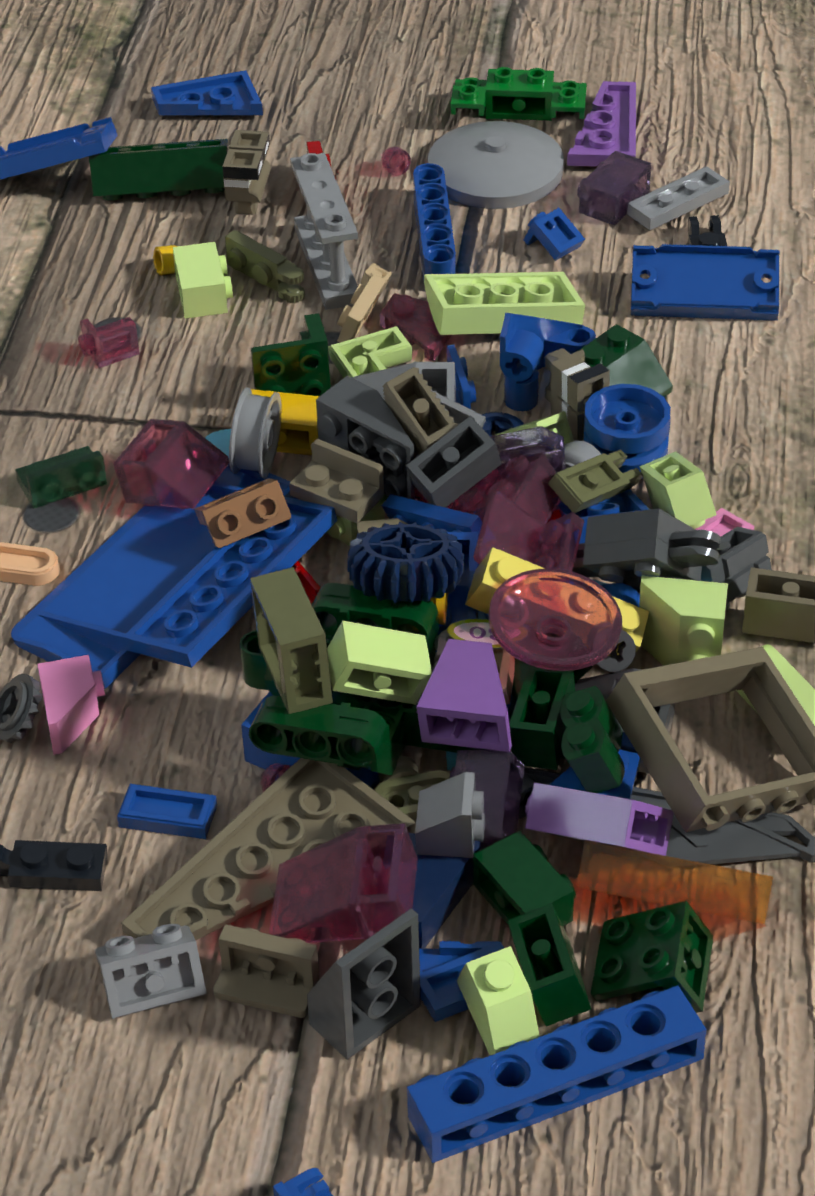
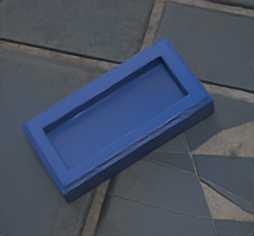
[117,784,217,839]

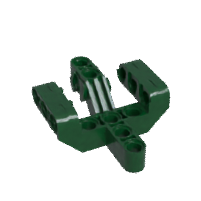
[239,583,493,776]

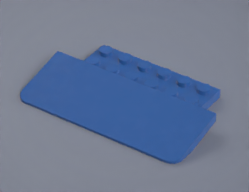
[11,455,338,689]

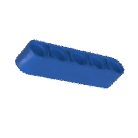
[413,163,456,282]

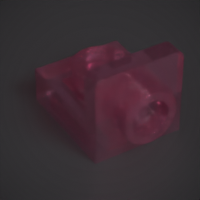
[78,317,140,368]

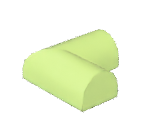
[328,326,412,378]

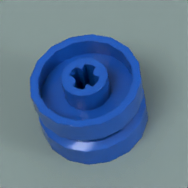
[584,384,671,479]

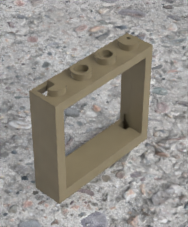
[606,647,815,833]

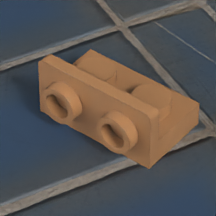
[194,478,291,548]

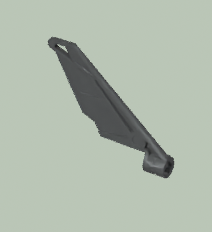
[483,759,815,868]

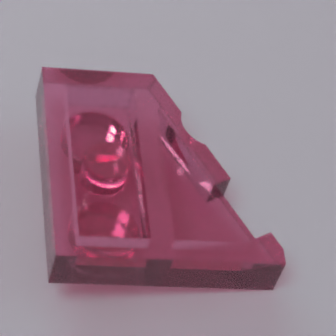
[380,293,452,362]

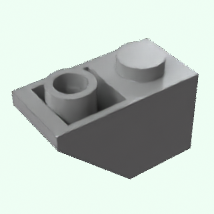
[415,772,485,858]

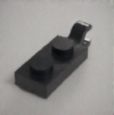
[0,840,108,891]

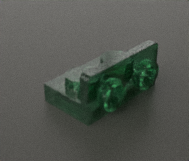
[15,446,107,509]

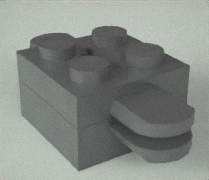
[569,508,720,593]

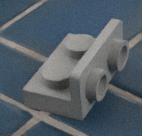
[95,924,207,1019]

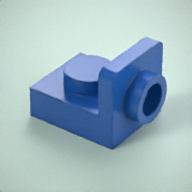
[523,208,585,261]

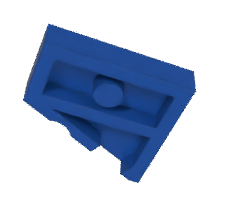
[419,941,504,1022]

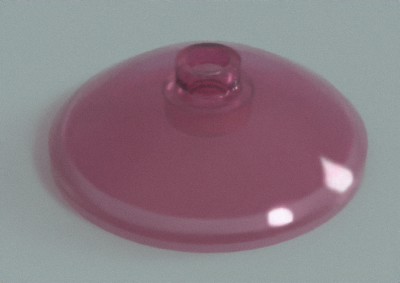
[489,568,622,671]

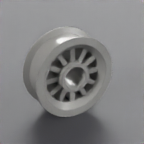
[229,387,282,479]

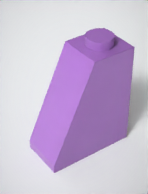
[417,639,512,752]
[525,782,674,857]

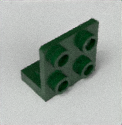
[251,313,331,396]
[590,901,714,1013]

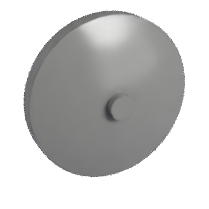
[428,121,564,209]

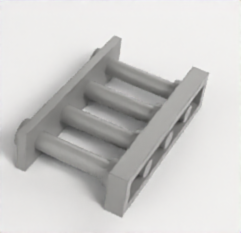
[290,153,358,310]

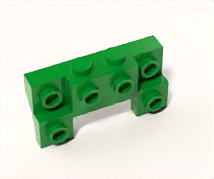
[451,67,587,121]

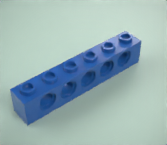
[407,985,707,1163]

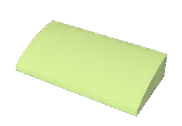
[424,272,585,335]

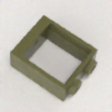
[250,567,333,714]

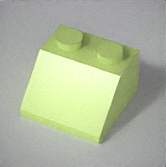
[639,575,728,666]

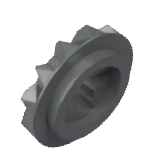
[0,674,42,743]

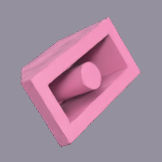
[37,655,105,755]

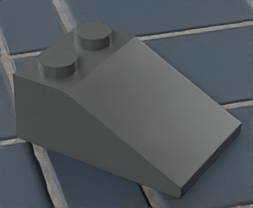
[307,908,421,1060]

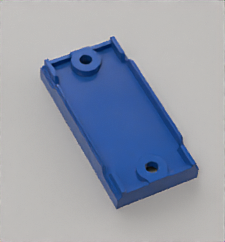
[0,117,118,179]
[631,244,780,321]

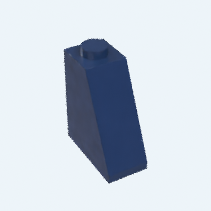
[374,831,480,949]

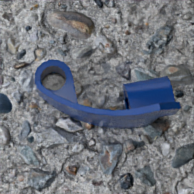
[500,313,596,412]

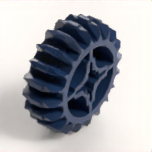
[347,522,464,604]

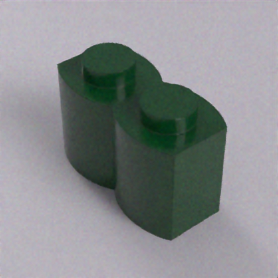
[560,686,625,793]

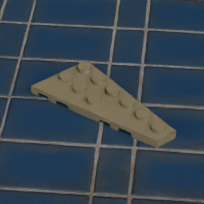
[121,758,416,940]

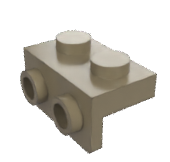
[213,924,320,1018]

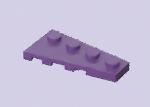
[567,81,636,169]

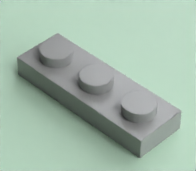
[627,166,730,230]

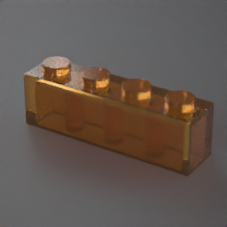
[576,840,775,926]

